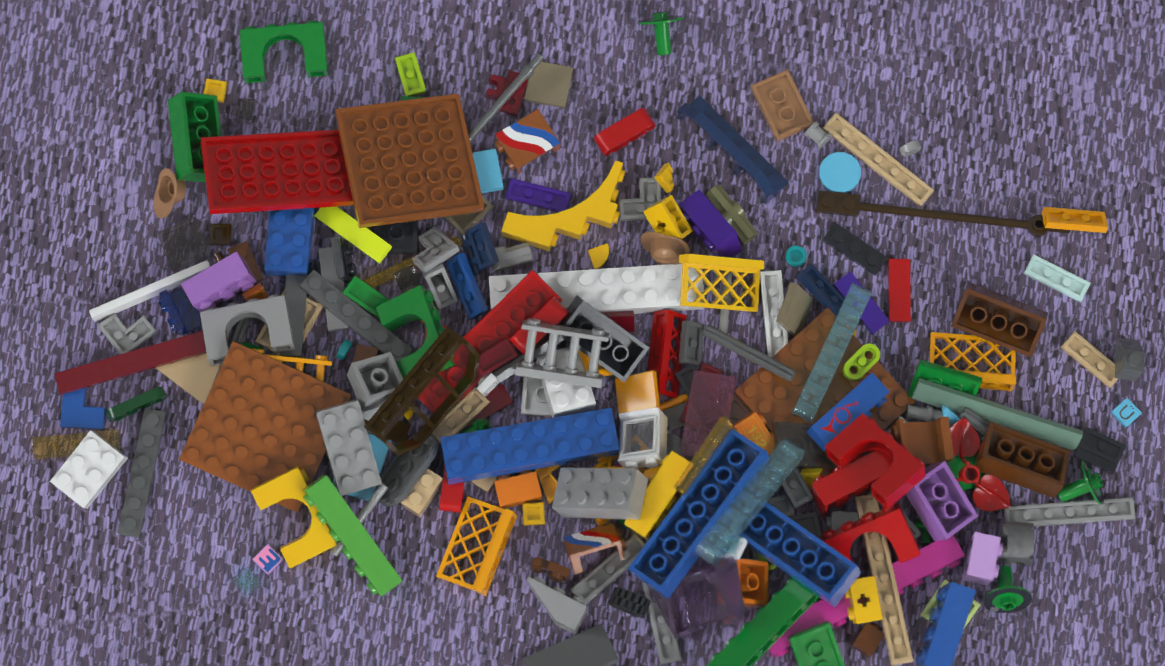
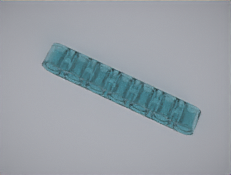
[792,283,872,423]
[695,438,805,566]

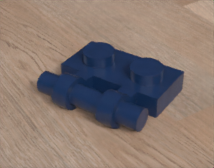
[461,222,499,275]

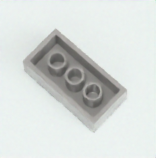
[315,399,382,496]
[552,468,648,519]

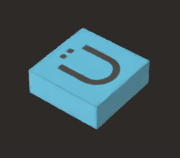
[1111,398,1142,429]

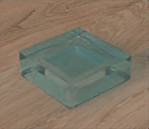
[232,566,263,597]

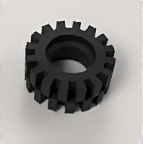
[608,587,651,618]

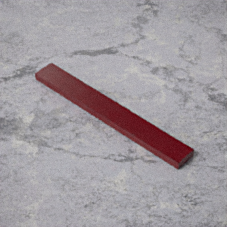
[54,331,207,395]

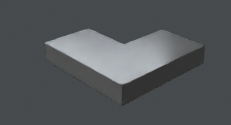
[619,178,661,221]
[412,226,459,273]
[97,313,158,354]

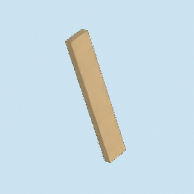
[822,113,934,207]

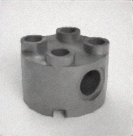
[1000,521,1034,566]

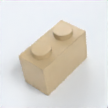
[401,468,443,518]

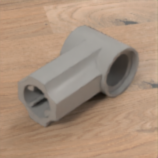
[492,242,533,273]

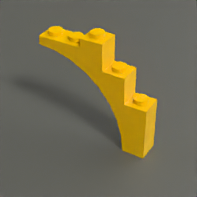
[501,160,626,252]

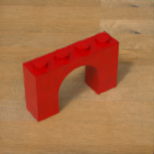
[825,413,926,510]
[819,503,921,579]

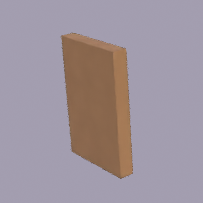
[750,69,814,142]

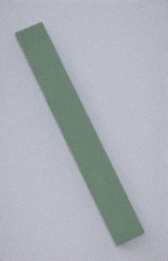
[912,378,1083,451]

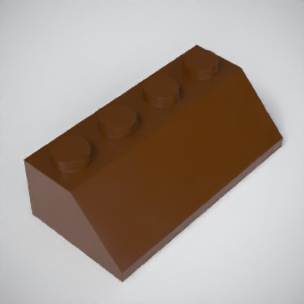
[951,282,1048,357]
[974,421,1071,498]

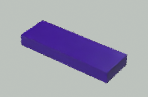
[505,178,572,213]
[833,272,890,335]

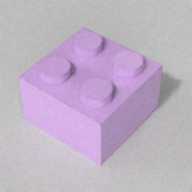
[962,532,1003,585]

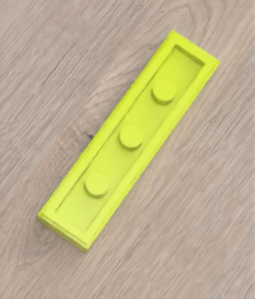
[314,206,392,264]

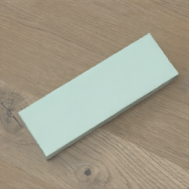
[1024,254,1091,303]

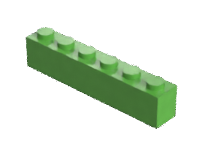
[303,475,402,597]

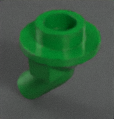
[460,418,491,434]
[915,516,931,545]

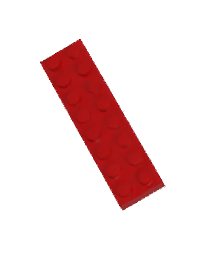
[418,269,563,413]

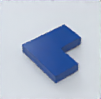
[60,388,106,430]

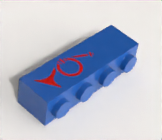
[806,373,890,451]

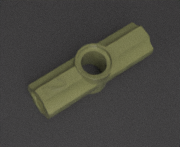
[705,184,758,245]

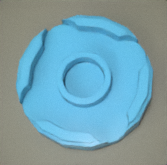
[819,152,861,193]

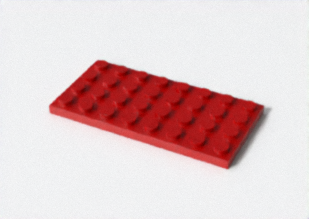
[200,130,354,214]

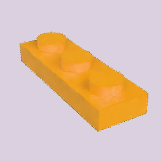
[1042,207,1108,233]

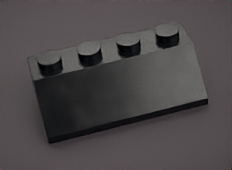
[559,295,649,382]

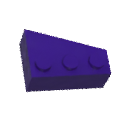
[679,189,742,258]

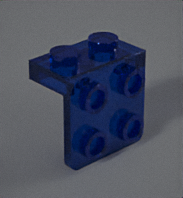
[158,288,202,336]

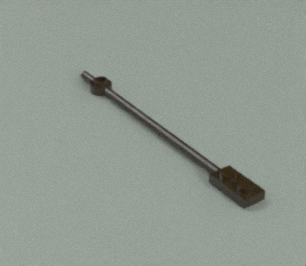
[816,190,1070,237]

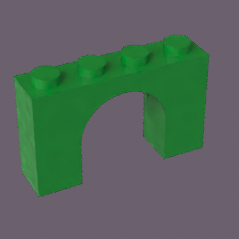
[239,20,328,84]
[376,285,455,379]

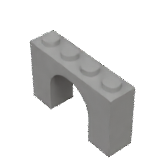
[200,294,295,366]

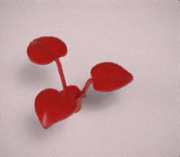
[909,418,1010,511]

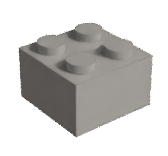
[347,352,403,412]

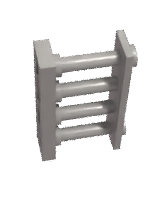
[515,318,609,388]

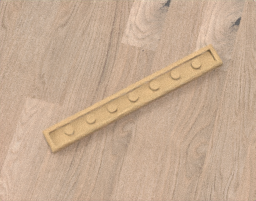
[855,494,913,666]

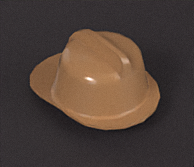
[153,168,186,218]
[640,231,690,265]

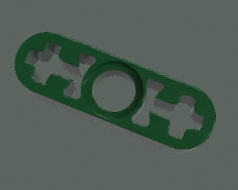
[106,387,167,422]

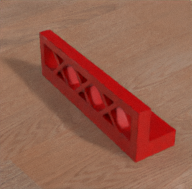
[647,309,687,398]

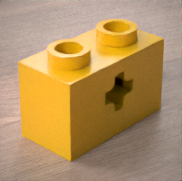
[643,195,692,239]
[845,576,883,624]

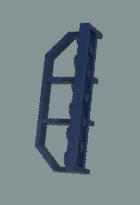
[677,95,788,204]

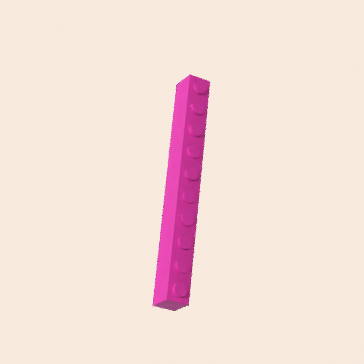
[768,535,965,658]

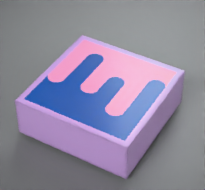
[252,544,283,575]

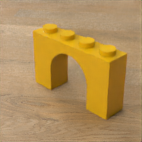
[251,466,337,568]

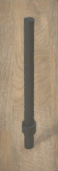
[468,53,544,143]

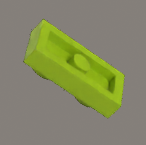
[395,52,427,97]

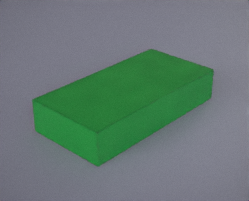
[342,275,389,317]

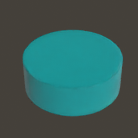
[785,245,807,267]
[336,339,352,361]

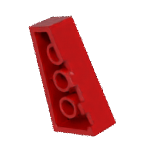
[811,450,893,518]

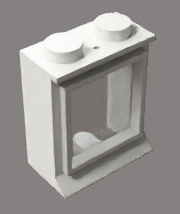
[618,407,668,469]

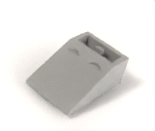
[527,576,587,635]

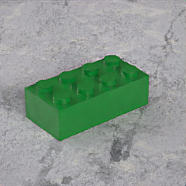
[168,92,222,182]

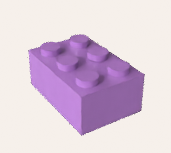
[181,251,257,312]
[906,461,978,541]

